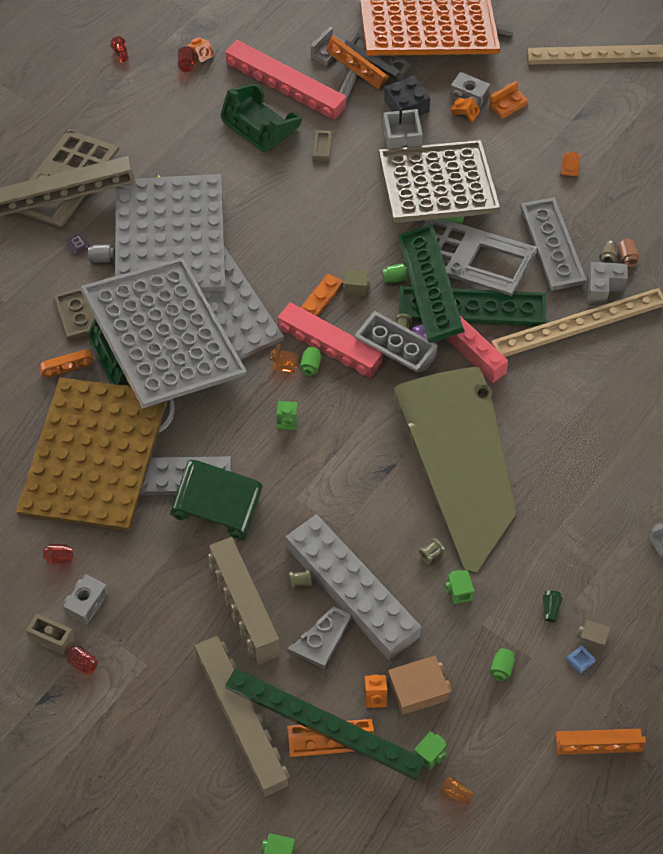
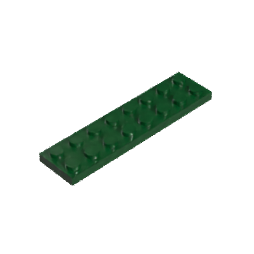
[398,224,465,343]
[399,286,546,326]

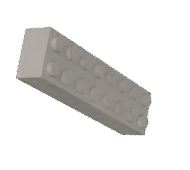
[285,514,421,661]

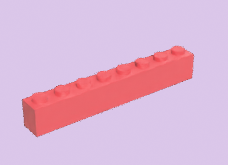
[225,40,346,120]

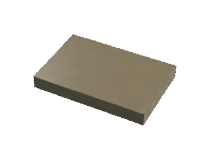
[53,288,95,341]

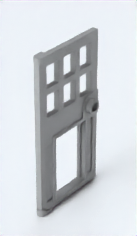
[404,219,538,296]

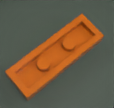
[300,273,343,317]

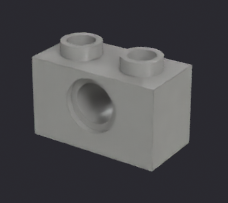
[450,72,490,109]
[63,574,109,626]

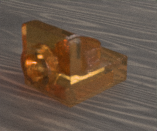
[270,344,299,373]

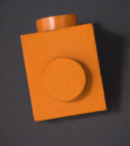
[187,37,214,62]
[450,98,480,122]
[561,151,581,177]
[365,674,387,708]

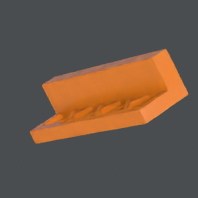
[326,36,389,90]
[287,719,374,757]
[555,729,646,755]

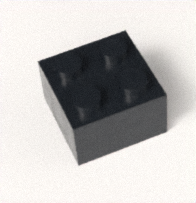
[384,76,430,123]

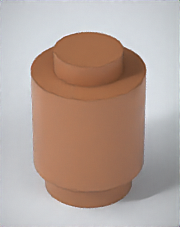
[618,239,639,267]

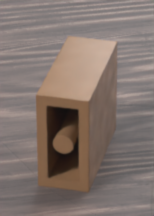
[388,656,452,715]

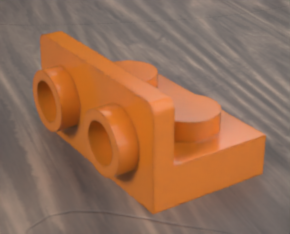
[489,81,528,119]

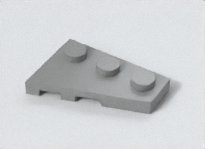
[287,606,352,669]

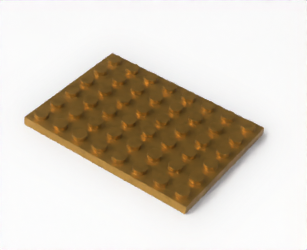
[16,378,168,531]

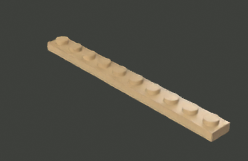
[527,45,663,65]
[491,288,663,357]

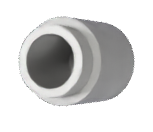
[88,244,115,263]

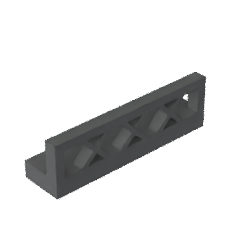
[344,33,411,81]

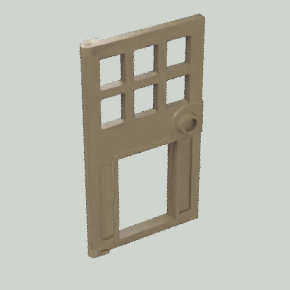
[15,129,119,228]

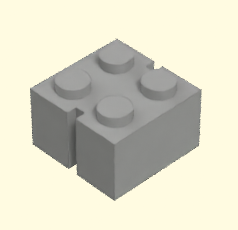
[383,109,423,149]

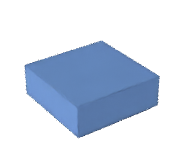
[566,645,596,674]

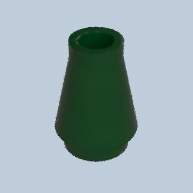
[542,590,563,622]

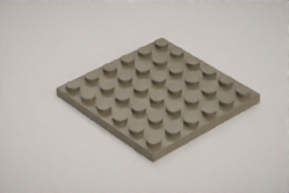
[379,140,500,223]

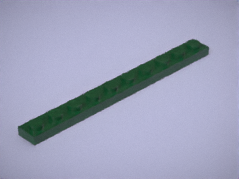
[225,668,426,780]

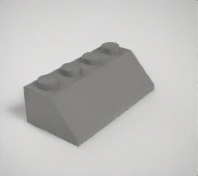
[354,311,437,372]

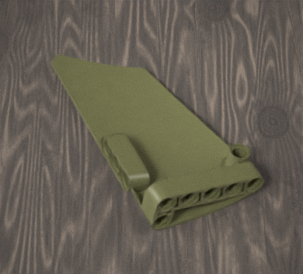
[393,367,517,573]

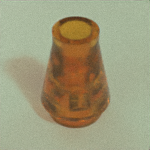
[440,776,474,804]

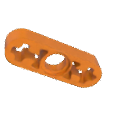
[39,349,94,378]

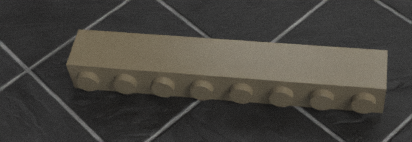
[0,156,135,216]
[194,636,290,797]

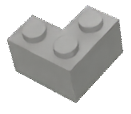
[588,262,628,305]

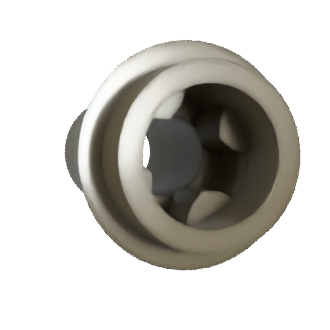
[599,241,617,263]

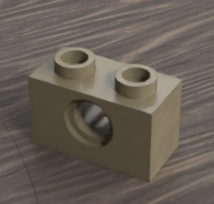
[26,613,75,657]

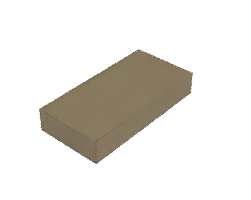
[312,130,332,161]

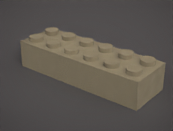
[207,537,280,666]

